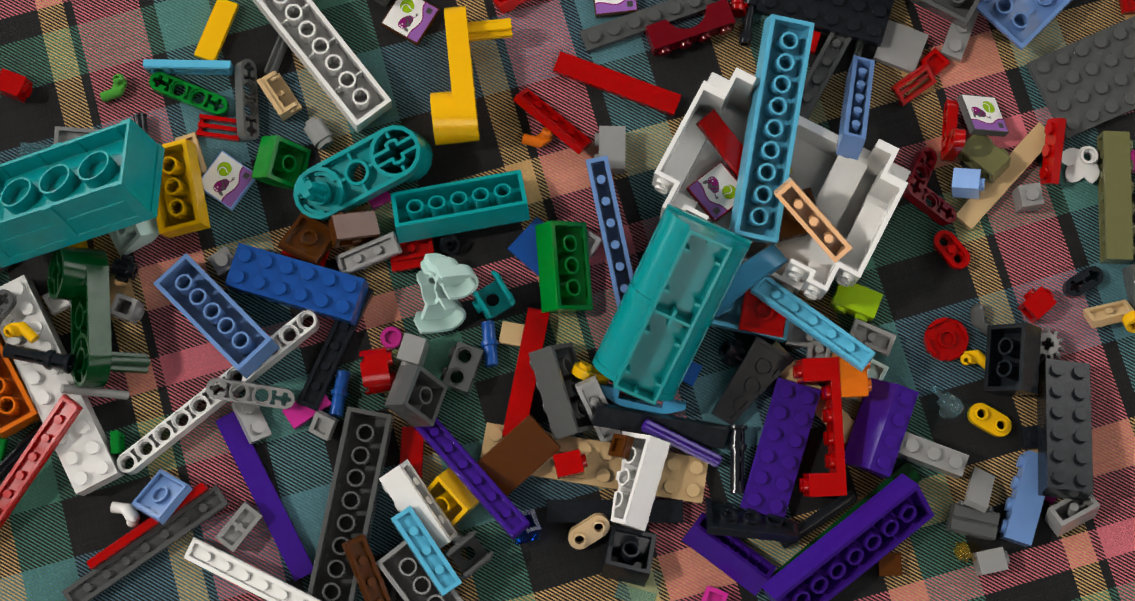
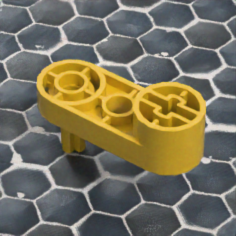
[430,6,513,145]

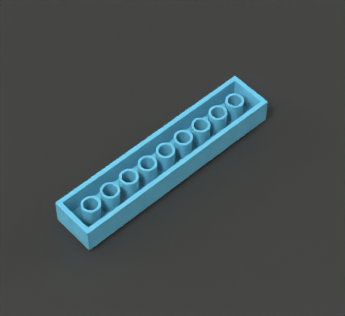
[729,14,815,245]

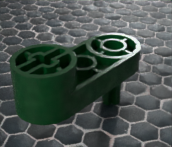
[47,246,150,388]

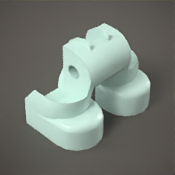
[413,253,479,335]

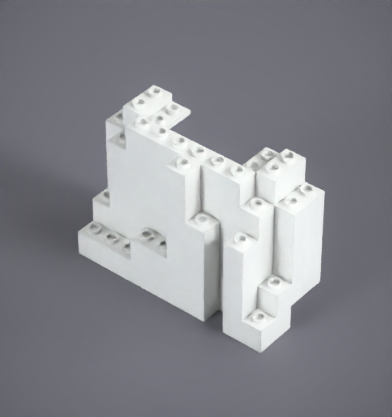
[652,67,911,300]

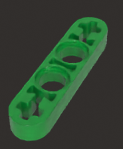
[149,72,230,117]

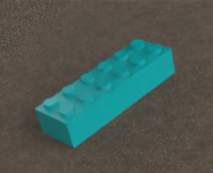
[390,170,530,243]

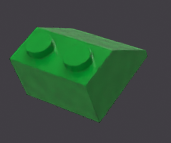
[251,135,312,190]

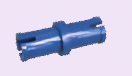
[481,321,499,367]
[329,370,351,417]

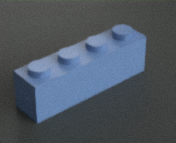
[998,450,1045,547]

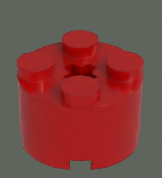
[359,347,396,395]

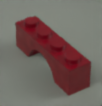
[645,0,736,56]

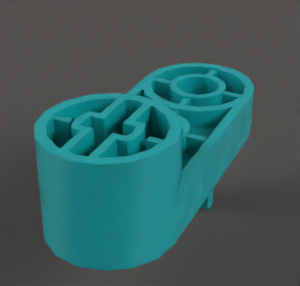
[293,125,433,221]

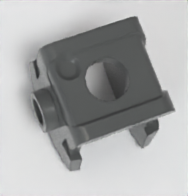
[444,531,494,580]

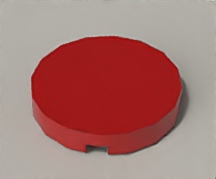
[923,317,969,362]

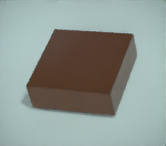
[608,433,634,460]
[877,552,902,576]

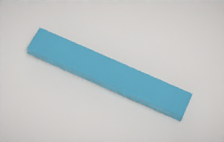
[750,276,876,372]

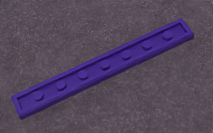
[215,411,313,582]
[413,418,531,540]

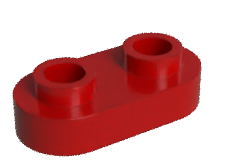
[932,230,970,270]

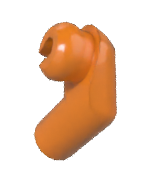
[522,127,553,148]

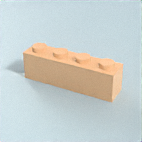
[773,177,852,263]

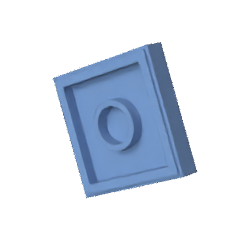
[131,469,192,525]

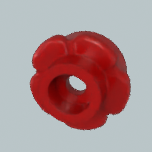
[729,0,749,18]

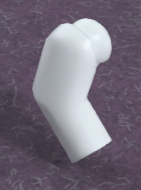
[110,502,140,527]

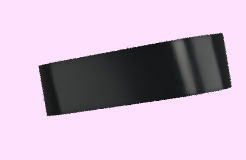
[1062,266,1104,298]

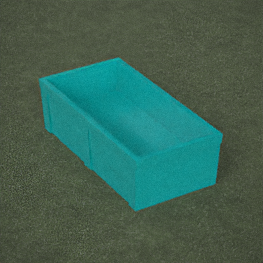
[0,118,165,268]

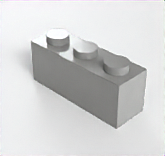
[897,432,969,479]

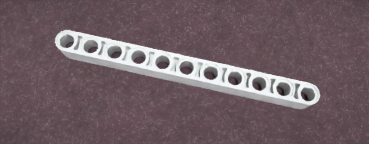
[117,310,320,475]

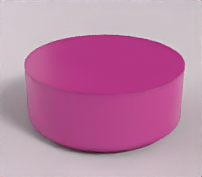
[380,326,403,350]

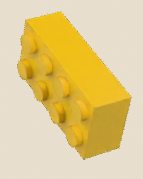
[156,139,211,238]

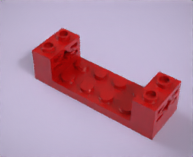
[793,357,847,497]

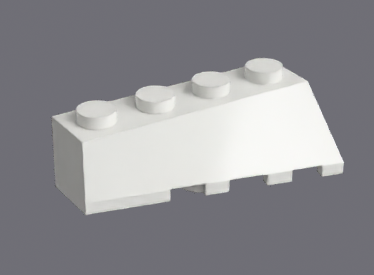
[611,431,670,531]

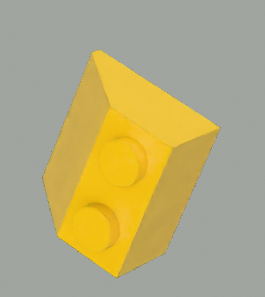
[427,468,480,527]

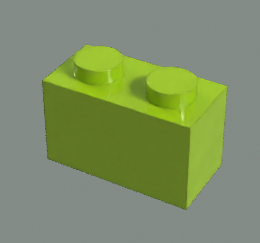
[829,284,883,323]

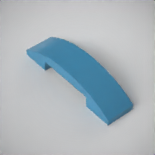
[716,244,788,317]
[600,383,686,414]

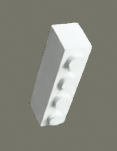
[379,459,458,549]

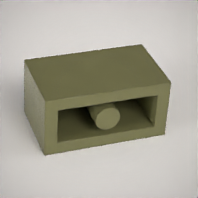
[958,134,1011,185]

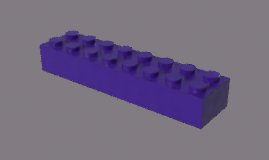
[761,473,935,601]

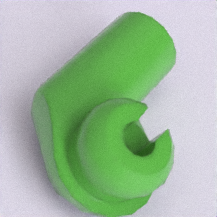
[100,74,127,103]

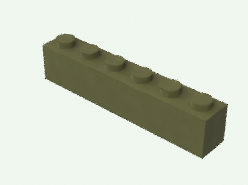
[1097,131,1135,264]

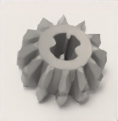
[1040,327,1065,364]

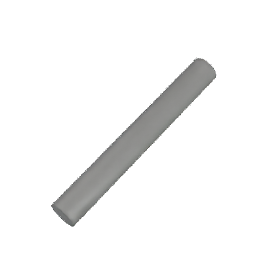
[60,384,130,400]

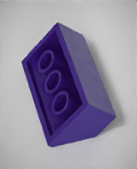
[844,378,919,478]

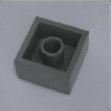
[385,364,448,427]

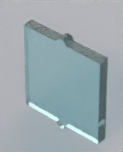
[614,570,663,601]

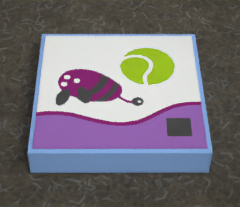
[202,151,255,211]

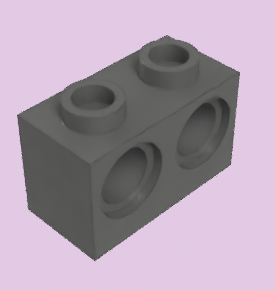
[440,341,484,395]

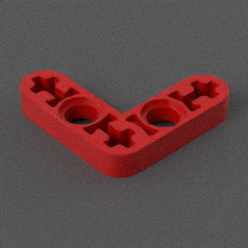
[940,100,966,162]

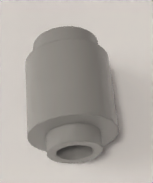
[303,117,334,150]

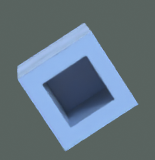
[951,168,985,199]

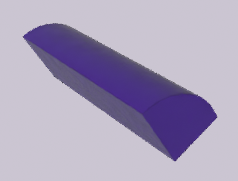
[682,512,776,596]

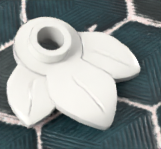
[1061,146,1100,184]

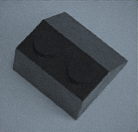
[600,524,657,587]

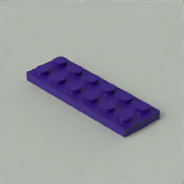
[740,378,821,518]

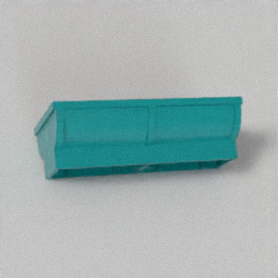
[592,204,752,405]

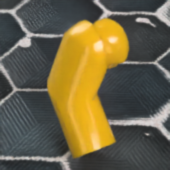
[3,322,40,344]
[960,350,986,369]

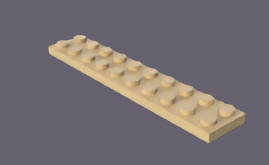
[481,422,708,504]

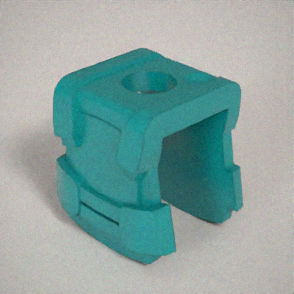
[471,270,516,321]

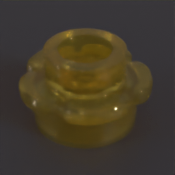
[953,541,973,562]

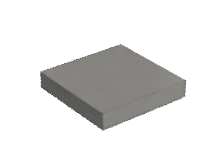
[873,20,929,74]

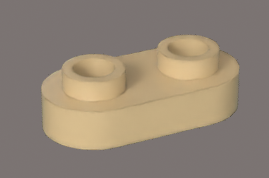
[568,513,610,550]

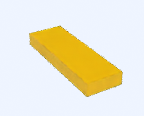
[194,0,239,60]

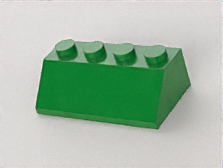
[535,220,593,313]

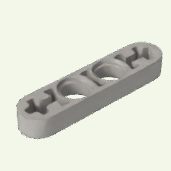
[206,378,295,409]

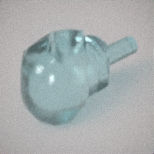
[930,385,963,419]

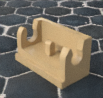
[256,71,303,121]

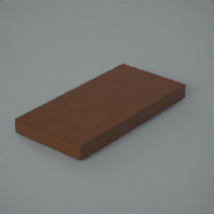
[477,414,561,496]

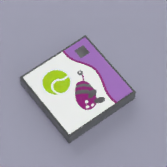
[956,94,1009,137]

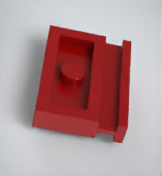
[390,238,434,273]

